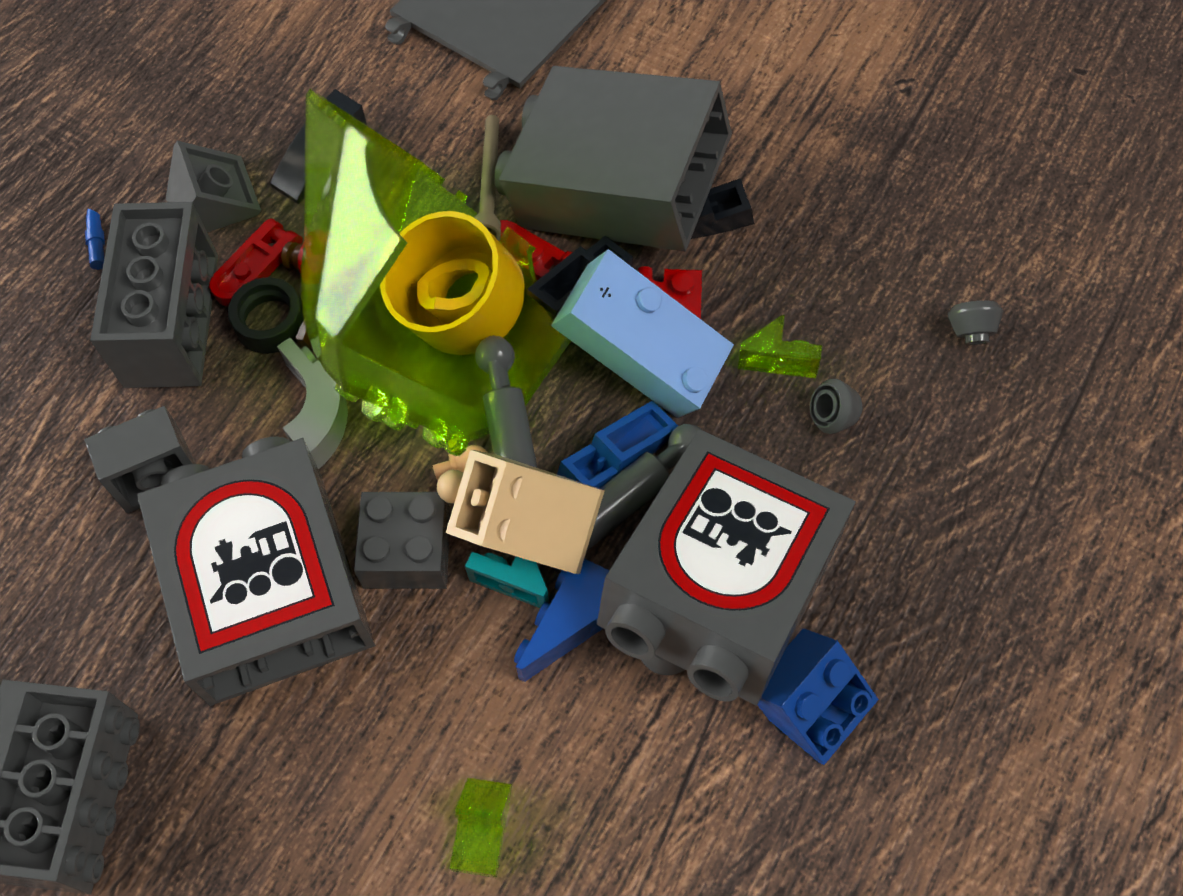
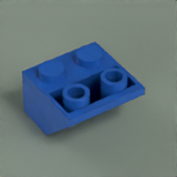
[758,628,879,765]

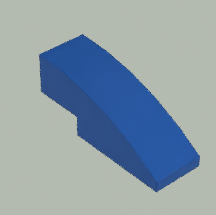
[557,400,678,488]

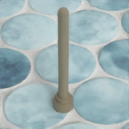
[474,115,501,241]

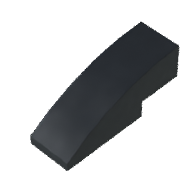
[270,89,367,204]
[691,178,755,239]
[527,236,633,316]

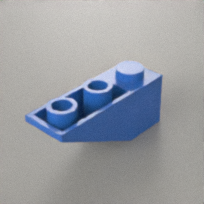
[514,559,609,682]

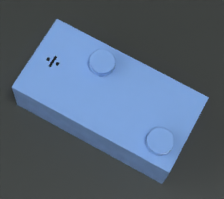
[551,249,734,418]

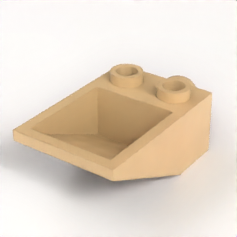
[437,450,605,574]

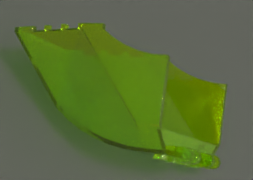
[301,89,571,456]

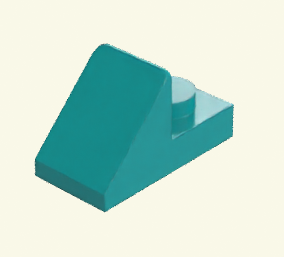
[465,552,549,608]

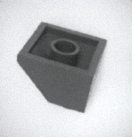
[166,140,261,232]

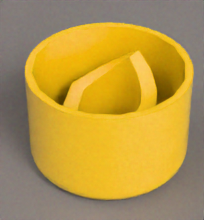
[380,211,525,355]

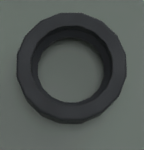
[228,277,306,354]

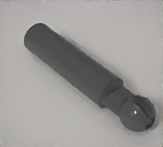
[475,336,538,468]
[552,424,702,573]

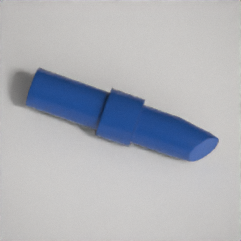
[85,209,105,270]

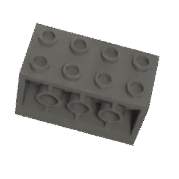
[90,202,218,388]
[0,679,140,895]

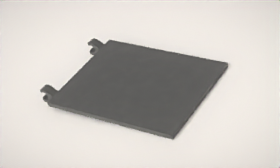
[385,0,606,100]

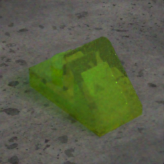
[738,315,822,378]
[450,778,512,878]

